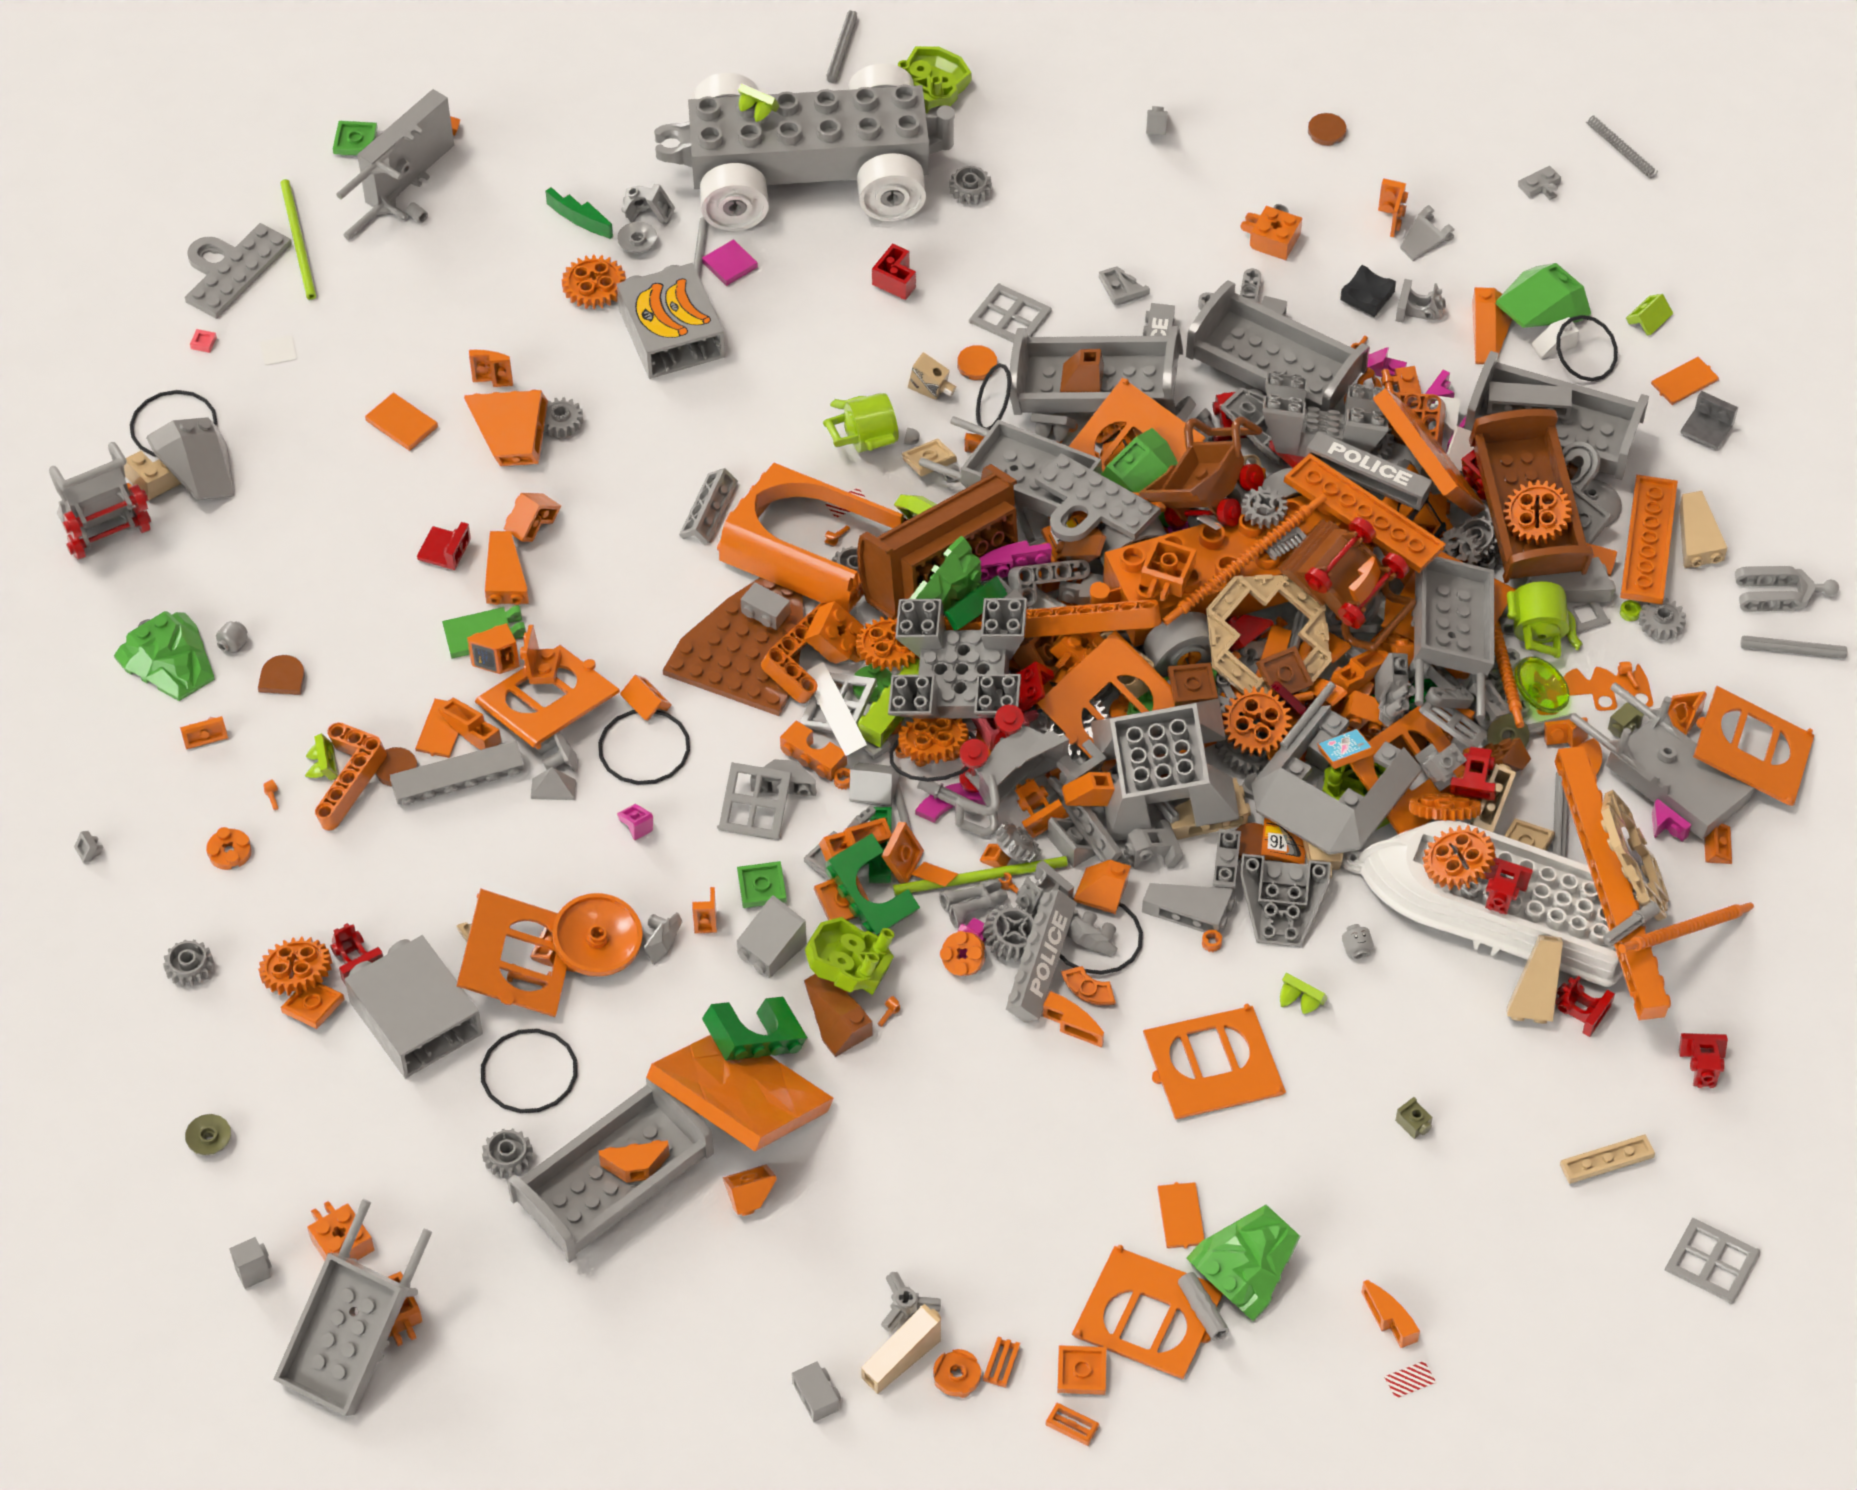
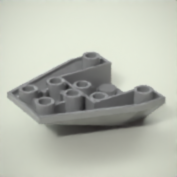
[1240,854,1331,947]

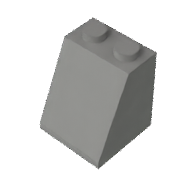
[737,895,807,978]

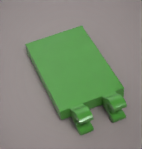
[442,605,526,659]

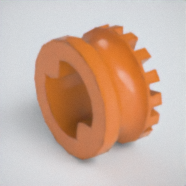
[834,768,850,790]
[1202,930,1222,952]

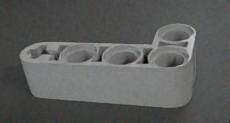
[1008,560,1090,607]

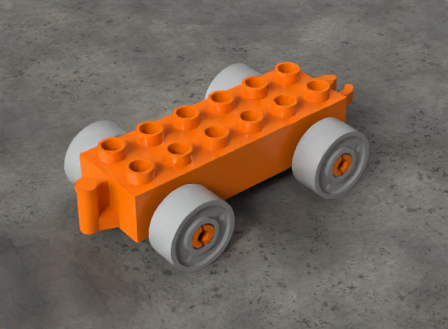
[1089,467,1381,678]

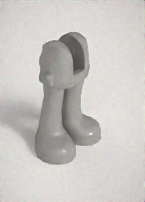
[939,879,1008,928]

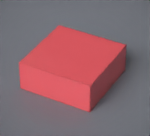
[190,329,217,353]

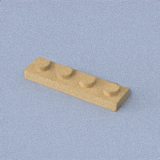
[1560,1134,1655,1184]

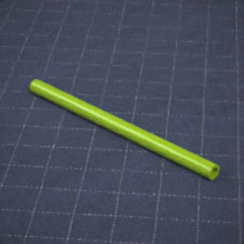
[280,179,316,300]
[893,856,1068,896]

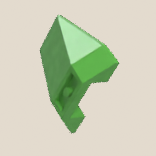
[1495,263,1591,328]
[1101,428,1178,528]

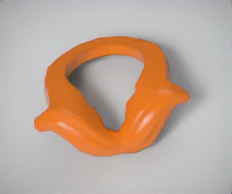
[1357,367,1382,388]

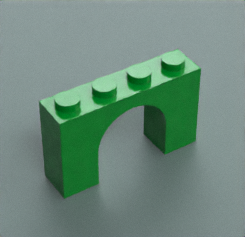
[824,833,920,936]
[702,996,808,1061]

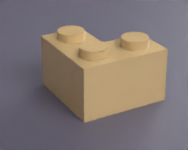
[124,451,182,500]

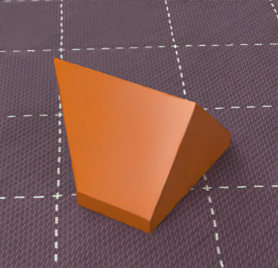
[1668,691,1707,736]

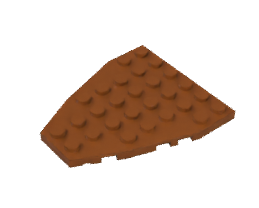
[663,577,803,716]

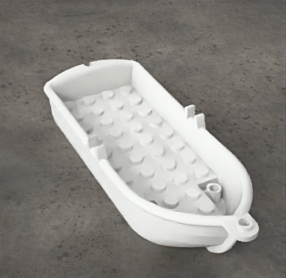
[1341,820,1641,987]

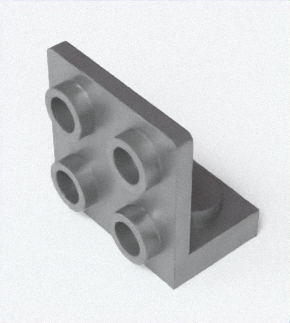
[1680,391,1738,449]

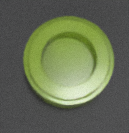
[1620,600,1642,621]

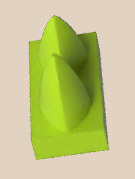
[738,84,780,122]
[305,733,338,781]
[1280,972,1328,1014]

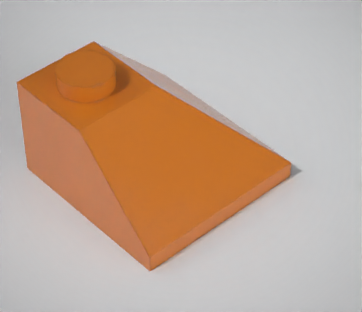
[1073,860,1131,914]
[722,1164,777,1216]

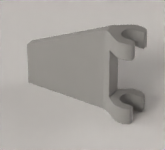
[1400,205,1455,261]

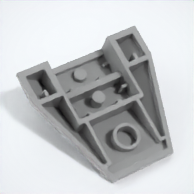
[1220,387,1286,466]
[146,417,234,500]

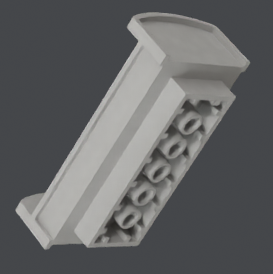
[1186,280,1370,412]
[1009,326,1183,415]
[1464,351,1649,480]
[507,1078,714,1263]

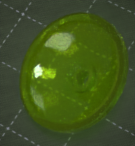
[1514,656,1569,713]

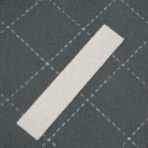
[806,662,867,756]

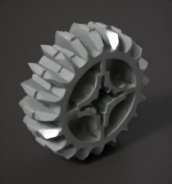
[983,903,1035,962]

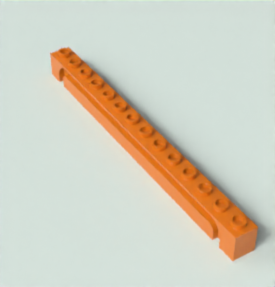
[1554,746,1671,1020]

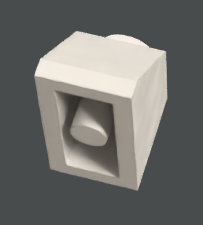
[1531,317,1579,360]
[1430,396,1461,441]

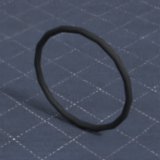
[1556,315,1618,382]
[976,363,1011,430]

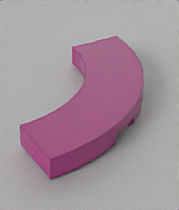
[915,783,987,823]

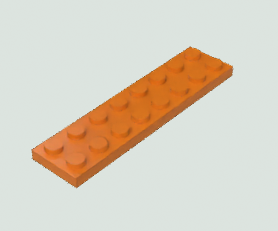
[1283,453,1446,573]
[1620,474,1678,604]

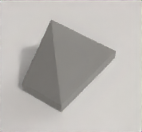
[531,767,576,800]

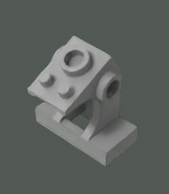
[621,184,675,224]
[1395,279,1446,323]
[1413,743,1467,792]
[1124,819,1183,869]
[1015,860,1074,914]

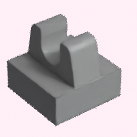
[74,831,103,862]

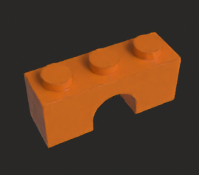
[780,720,847,781]

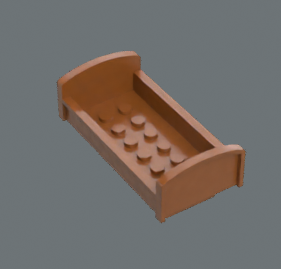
[1469,409,1594,583]
[857,464,1018,620]

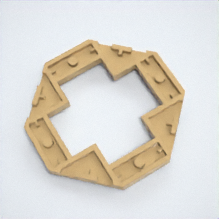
[1206,575,1332,695]
[1601,790,1669,921]

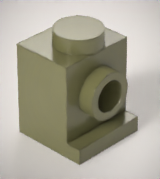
[1608,702,1644,738]
[1395,1097,1433,1139]

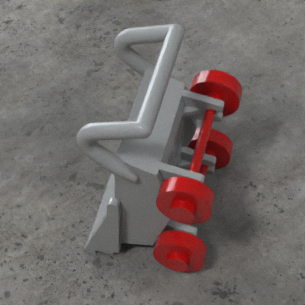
[49,442,151,560]
[955,704,1069,836]

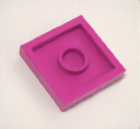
[702,239,758,286]

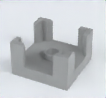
[1047,739,1106,800]

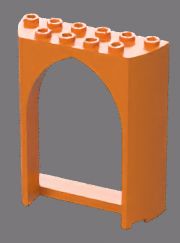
[717,463,909,613]

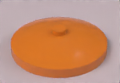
[552,893,642,976]

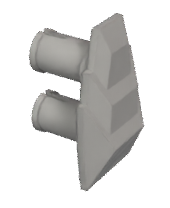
[1378,681,1415,727]
[536,731,577,772]
[1067,911,1118,957]
[641,912,683,964]

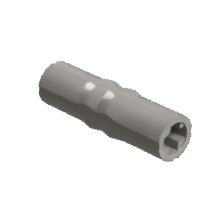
[1178,1272,1229,1341]

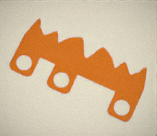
[1532,664,1653,715]

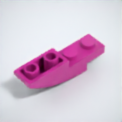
[979,541,1052,581]

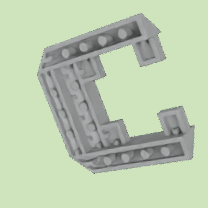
[1251,706,1422,855]

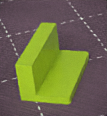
[1626,293,1673,335]

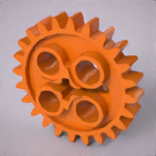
[561,254,626,309]
[1503,480,1573,545]
[856,617,920,671]
[1222,686,1292,757]
[898,718,969,764]
[1409,793,1481,821]
[1422,825,1496,890]
[258,937,332,996]

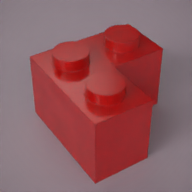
[872,243,916,300]

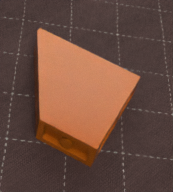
[464,389,548,466]

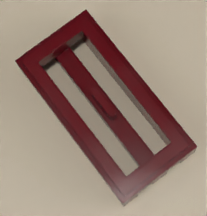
[1271,681,1307,716]

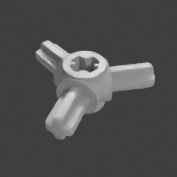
[881,1272,941,1332]

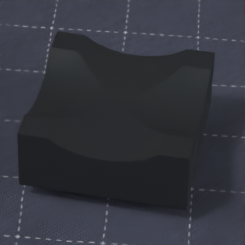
[1340,265,1396,317]

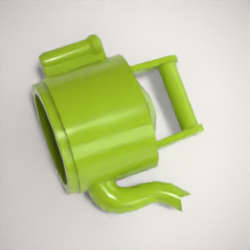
[823,393,899,453]
[1507,581,1583,659]

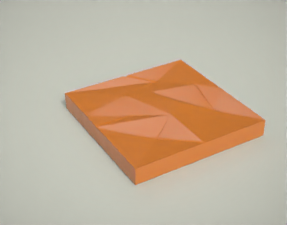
[1373,388,1486,517]
[646,1035,834,1152]

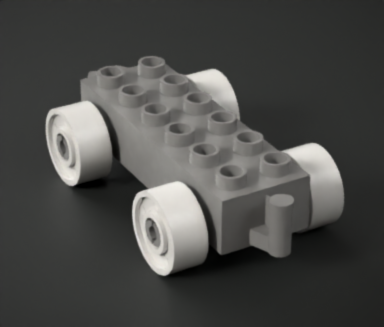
[654,64,955,231]

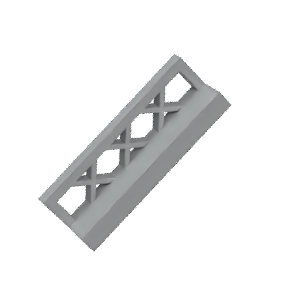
[679,468,738,544]
[1062,800,1128,864]

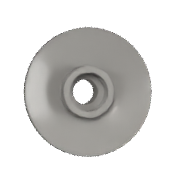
[617,222,657,253]

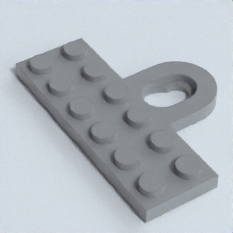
[185,223,292,319]
[1562,441,1613,544]
[1035,453,1161,542]

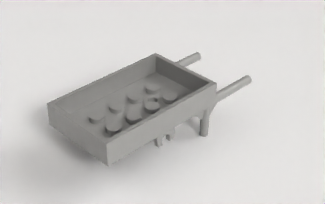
[336,89,454,240]
[919,416,1102,519]
[1408,557,1494,720]
[1570,682,1755,840]
[273,1199,432,1416]

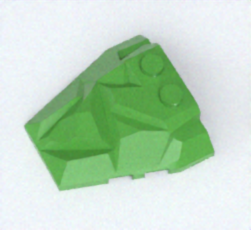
[909,536,982,612]
[114,611,215,701]
[1186,1205,1301,1322]

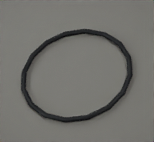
[129,390,217,457]
[598,710,690,785]
[889,731,977,782]
[1059,898,1143,975]
[481,1029,577,1113]

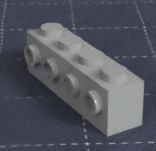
[1487,382,1572,419]

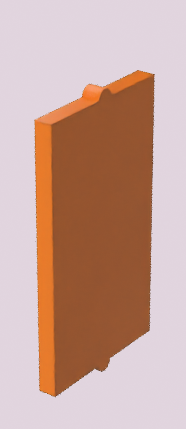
[1651,357,1719,405]
[415,698,469,758]
[1157,1182,1204,1249]

